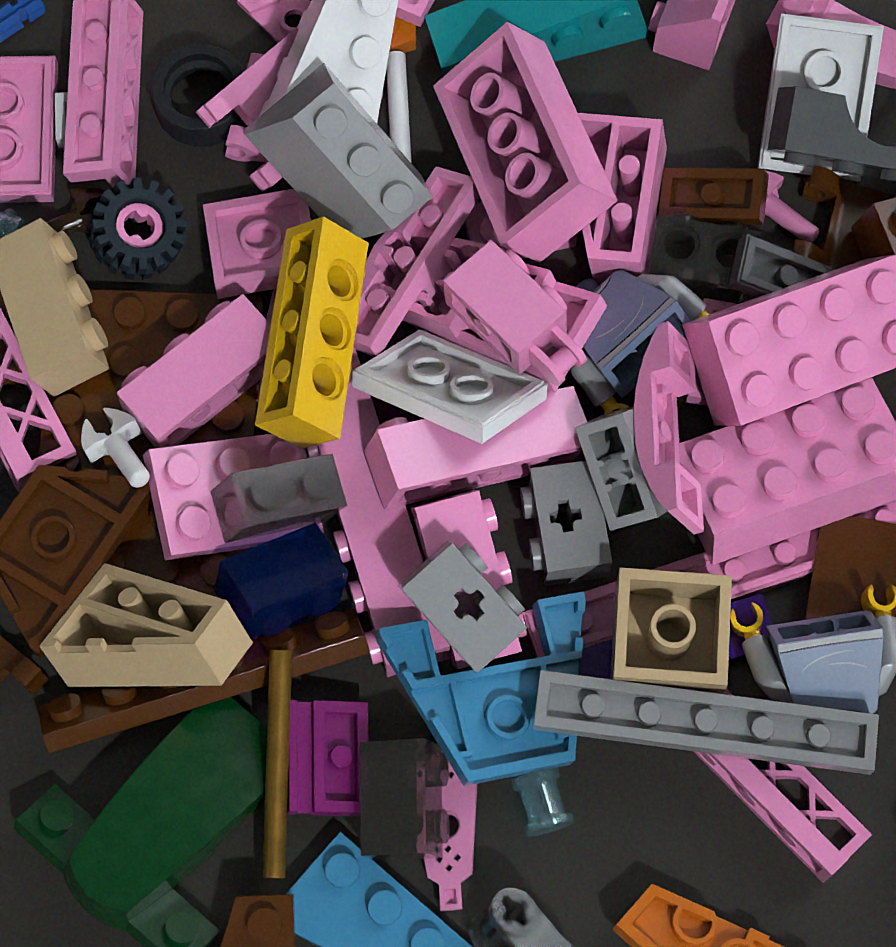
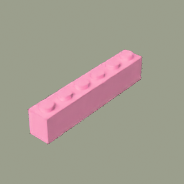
[306,347,450,677]

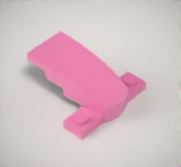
[354,166,607,393]

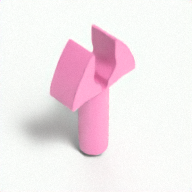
[765,171,819,243]

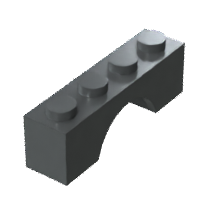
[767,86,896,183]

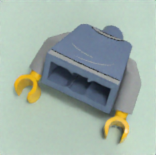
[570,270,713,414]
[730,584,896,714]

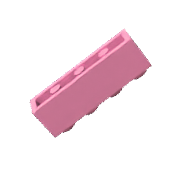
[364,386,587,510]

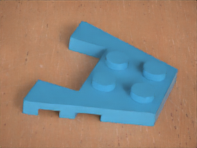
[375,592,586,786]

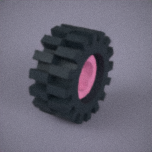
[88,178,187,280]

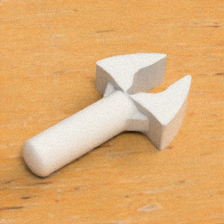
[81,408,150,488]

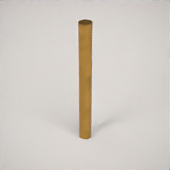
[263,650,292,878]

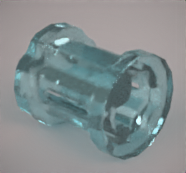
[511,767,575,837]

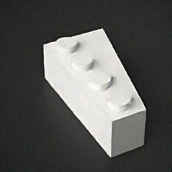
[259,0,398,123]

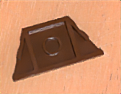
[0,465,152,658]

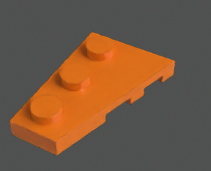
[612,884,784,947]

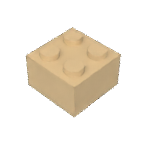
[610,568,732,694]

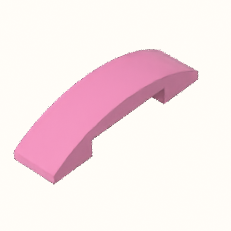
[634,321,704,534]

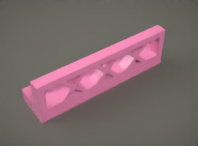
[63,0,143,188]
[0,308,76,493]
[693,689,872,883]

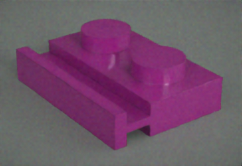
[287,700,370,816]

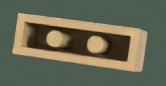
[0,218,110,397]

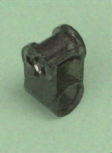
[469,888,573,947]

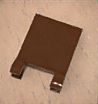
[789,166,896,269]
[804,516,896,620]

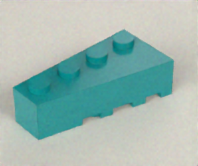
[425,0,650,75]

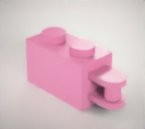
[443,240,587,387]

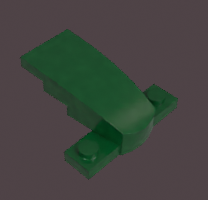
[13,697,267,947]

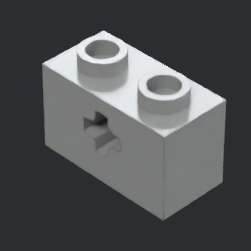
[575,405,668,531]
[520,461,612,586]
[398,541,528,673]

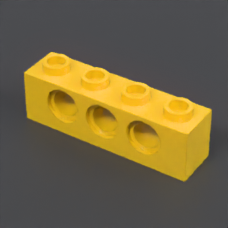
[255,216,369,449]

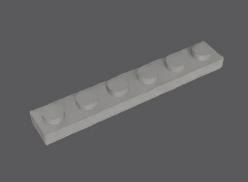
[533,670,879,775]

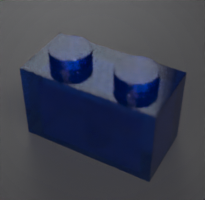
[214,522,349,639]

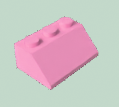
[648,0,736,71]

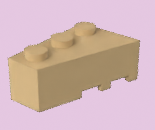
[39,563,253,687]

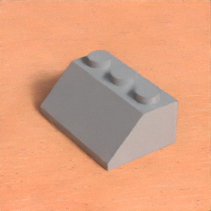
[243,63,433,239]

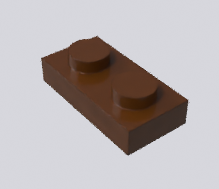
[658,168,769,225]

